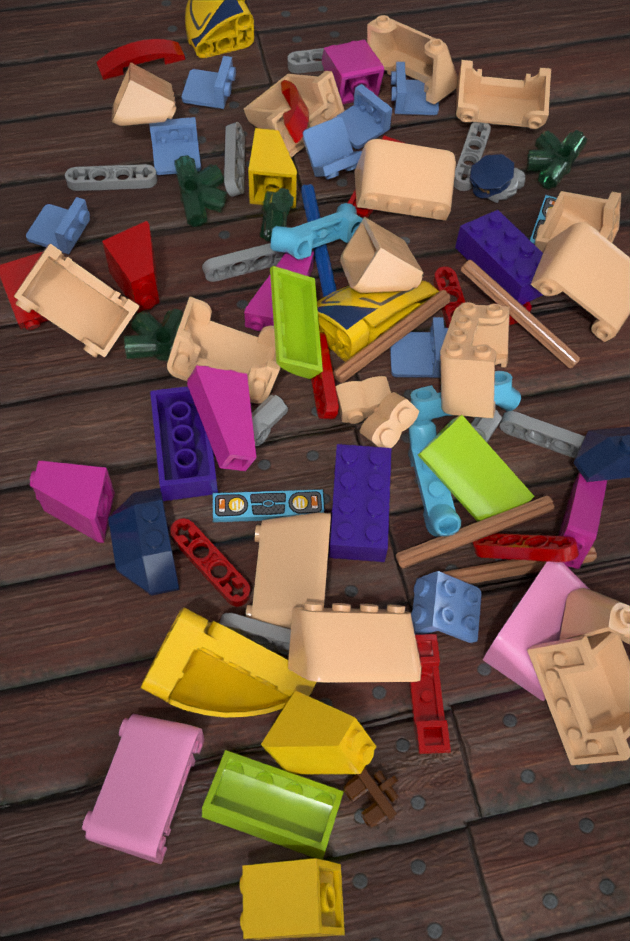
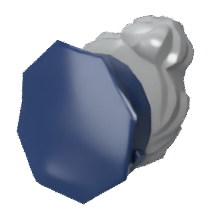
[470,154,525,203]

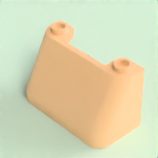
[367,15,458,105]
[456,60,551,129]
[531,222,630,342]
[14,244,139,357]
[167,297,280,404]
[246,512,331,630]
[559,588,630,644]

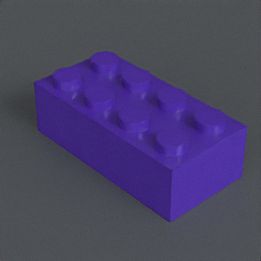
[455,210,543,305]
[150,386,218,501]
[329,444,391,562]

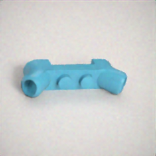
[270,203,363,259]
[411,371,521,422]
[408,420,461,537]

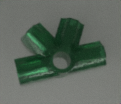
[527,130,587,190]
[174,155,228,227]
[259,188,294,242]
[123,308,184,361]

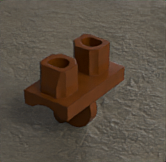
[343,768,399,829]

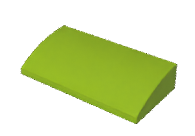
[270,266,323,379]
[418,415,534,522]
[202,750,344,860]

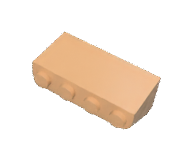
[111,63,176,126]
[355,139,456,220]
[340,217,424,293]
[288,602,421,682]

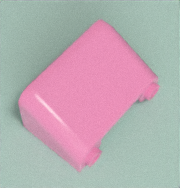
[483,562,589,701]
[82,714,205,864]

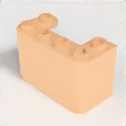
[440,302,510,418]

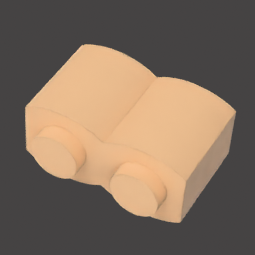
[335,376,391,424]
[360,392,419,448]

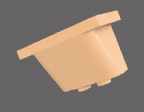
[244,71,345,157]
[535,191,621,253]
[527,631,630,765]

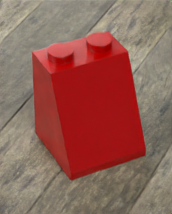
[102,221,159,313]
[0,252,48,330]

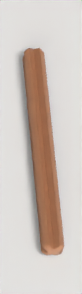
[461,260,580,369]
[333,290,450,383]
[396,496,554,569]
[442,546,597,584]

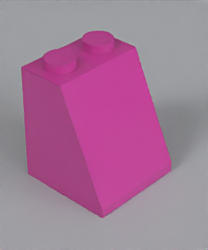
[322,40,385,104]
[30,460,115,543]

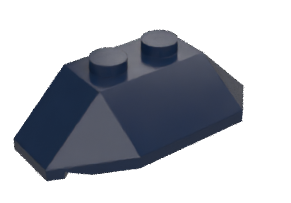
[573,427,630,482]
[108,488,180,596]

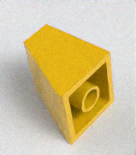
[248,128,297,208]
[261,690,377,774]
[240,858,345,940]

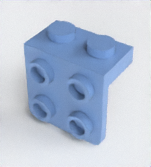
[182,56,236,109]
[390,62,439,115]
[334,84,392,149]
[149,117,201,175]
[302,117,362,179]
[26,197,90,254]
[390,317,448,378]
[411,571,481,643]

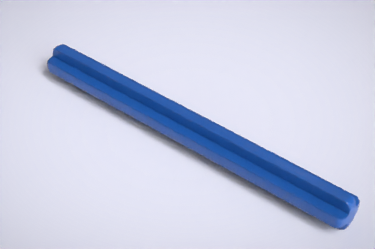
[301,184,337,297]

